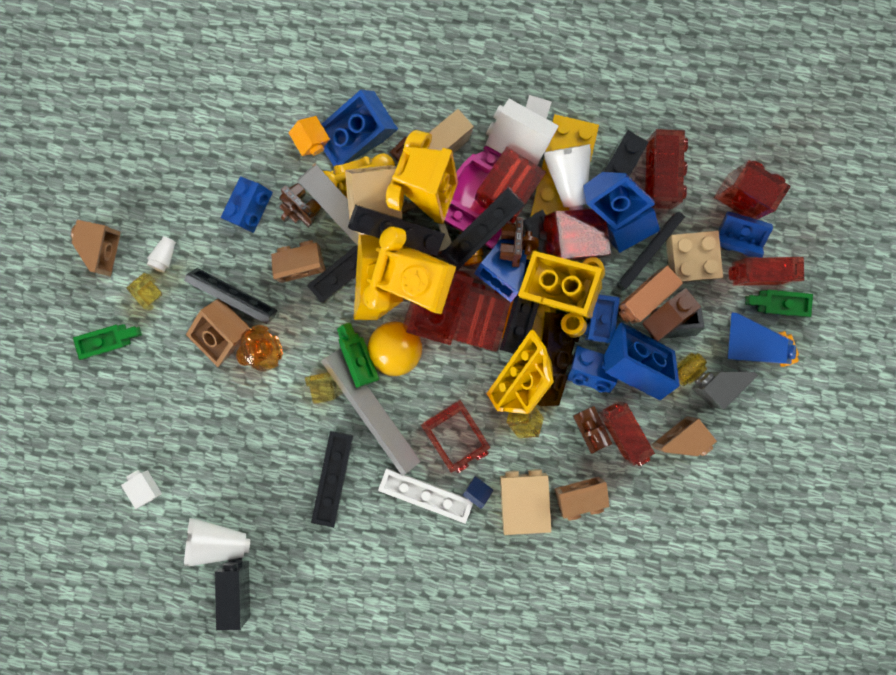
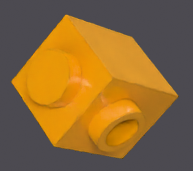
[289,116,330,156]

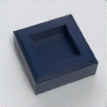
[463,476,493,509]

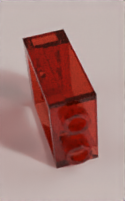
[728,257,804,286]
[421,399,491,473]
[598,401,655,466]

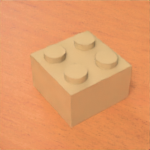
[666,231,723,283]

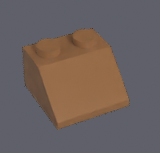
[71,220,121,277]
[271,240,326,283]
[186,299,252,367]
[651,416,717,456]
[554,477,609,521]

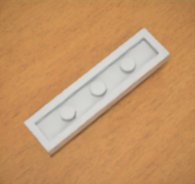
[378,468,473,524]

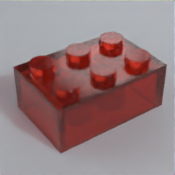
[645,129,688,209]
[714,160,791,219]
[403,270,474,345]

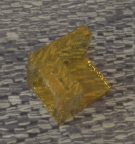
[126,273,162,310]
[305,372,336,404]
[506,406,544,438]

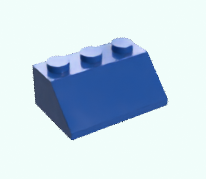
[604,322,680,400]

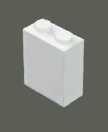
[485,99,558,171]

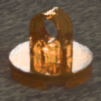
[236,325,283,372]

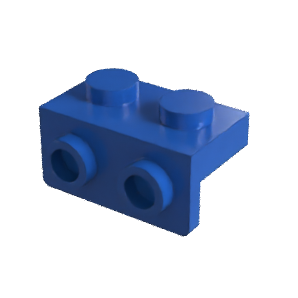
[220,176,273,233]
[718,211,773,258]
[583,295,620,343]
[567,346,618,393]

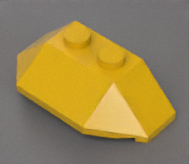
[353,234,403,320]
[486,330,554,414]

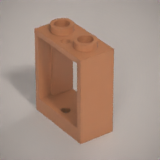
[618,265,683,324]

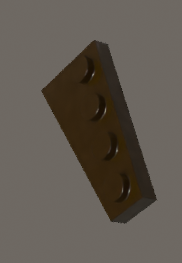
[537,312,585,406]

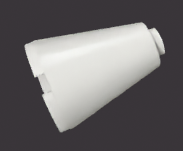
[544,144,591,211]
[184,518,250,566]

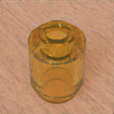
[677,353,707,387]

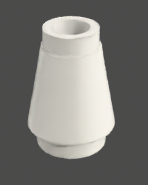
[147,236,176,273]

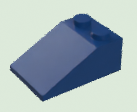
[321,89,398,166]

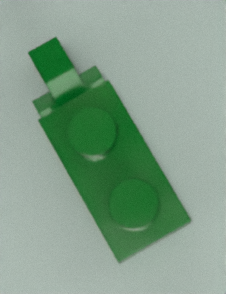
[745,290,813,318]
[337,322,379,388]
[73,324,142,360]

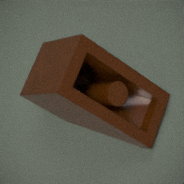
[642,288,702,342]

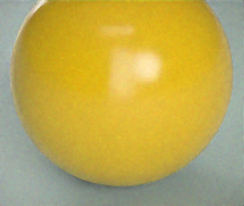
[367,321,422,376]

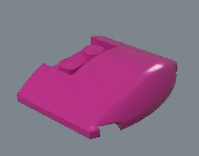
[444,146,536,249]

